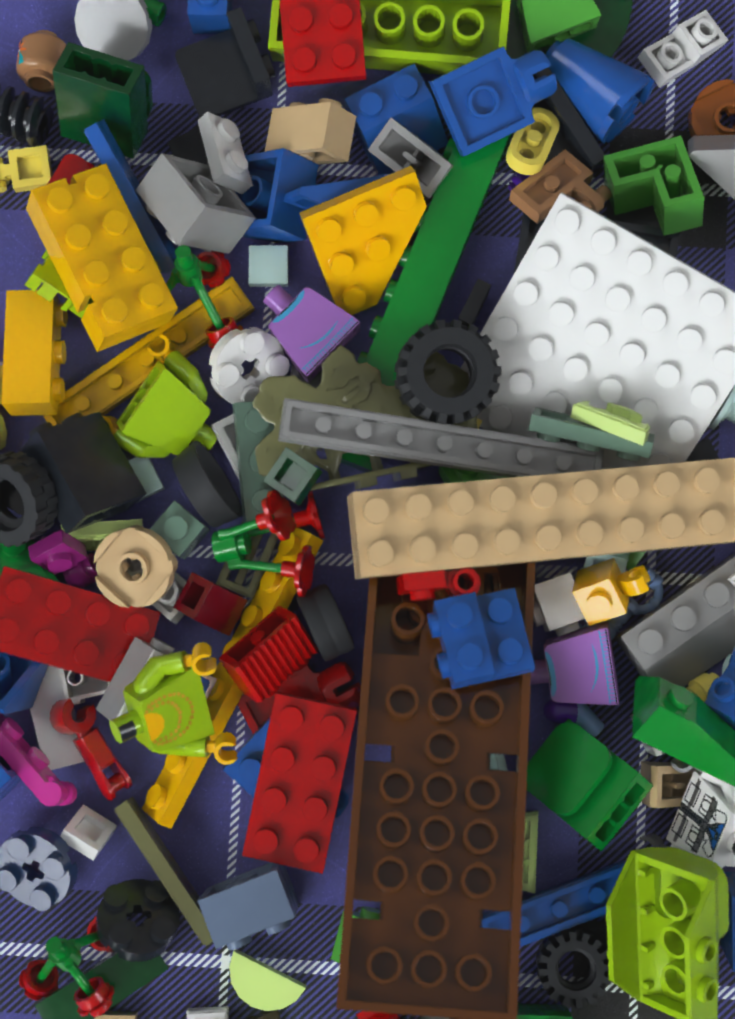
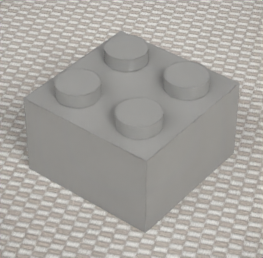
[135,153,256,254]

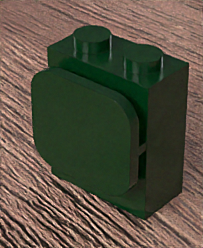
[52,42,153,159]

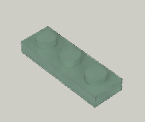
[232,401,284,523]
[528,407,655,461]

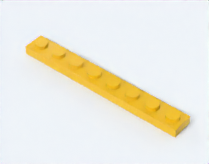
[141,527,323,829]

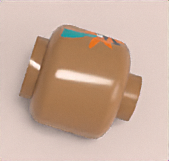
[16,30,66,92]

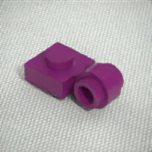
[28,530,98,588]

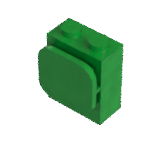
[526,719,653,851]

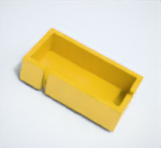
[26,164,178,352]

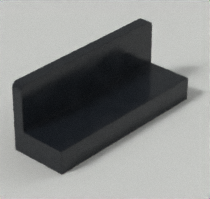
[532,67,605,174]

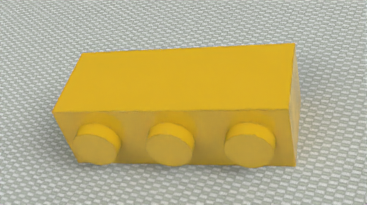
[1,290,68,416]

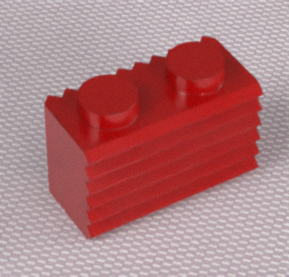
[219,605,318,703]

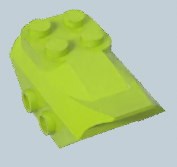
[605,847,729,1019]

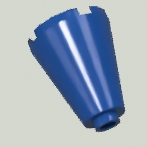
[546,38,655,144]

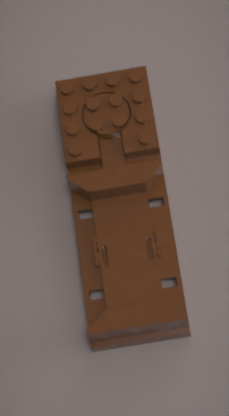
[336,562,536,1019]

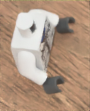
[639,758,735,869]

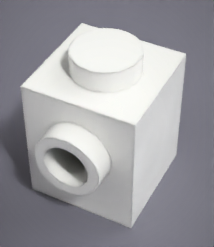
[533,572,585,636]

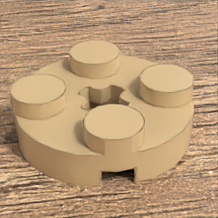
[94,525,178,608]

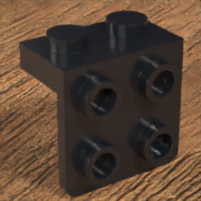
[175,7,276,118]

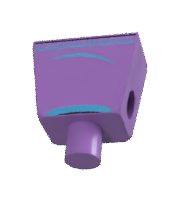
[263,285,361,383]
[531,621,620,705]

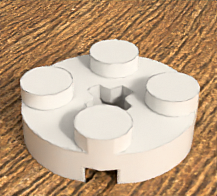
[209,327,290,404]

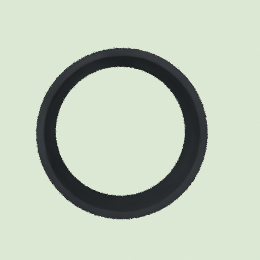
[172,441,243,528]

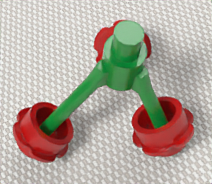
[166,245,243,348]
[19,916,115,1017]

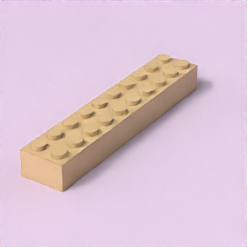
[347,458,735,579]

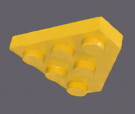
[299,166,427,315]

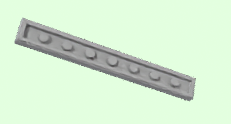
[278,398,604,478]

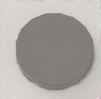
[74,0,152,61]

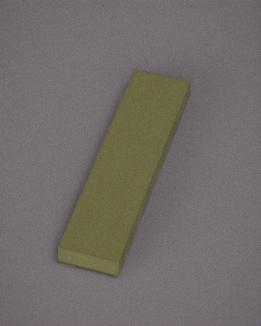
[115,796,213,946]

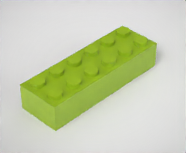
[268,0,511,75]

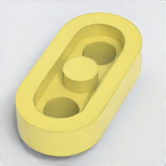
[506,107,560,175]

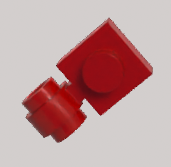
[396,568,481,601]

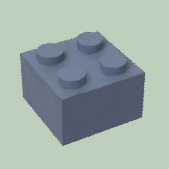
[198,862,299,951]

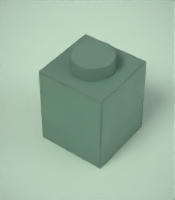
[150,500,210,560]

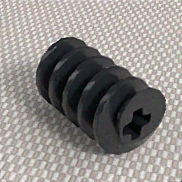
[0,83,54,147]

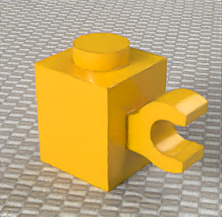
[572,558,651,626]

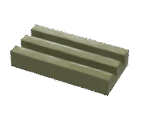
[216,520,279,599]

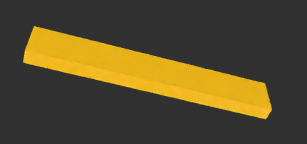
[42,276,255,426]

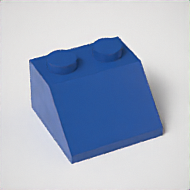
[344,63,448,176]
[234,148,319,243]

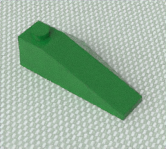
[632,676,735,787]

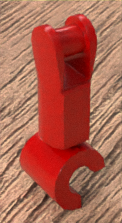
[49,698,133,801]

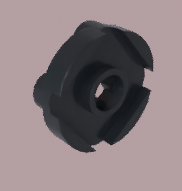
[96,879,180,962]

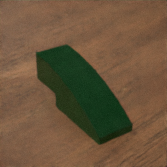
[34,952,168,1019]

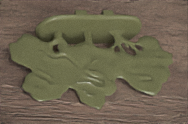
[252,345,484,491]

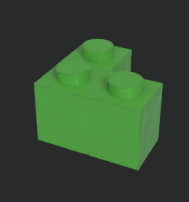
[603,135,704,236]

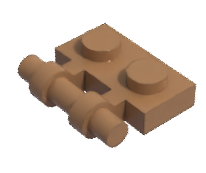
[509,149,612,224]

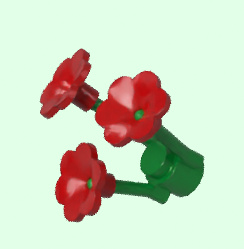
[211,489,325,597]

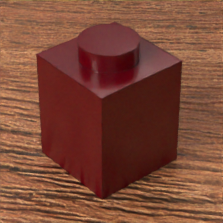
[173,572,248,636]

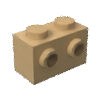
[265,98,356,165]

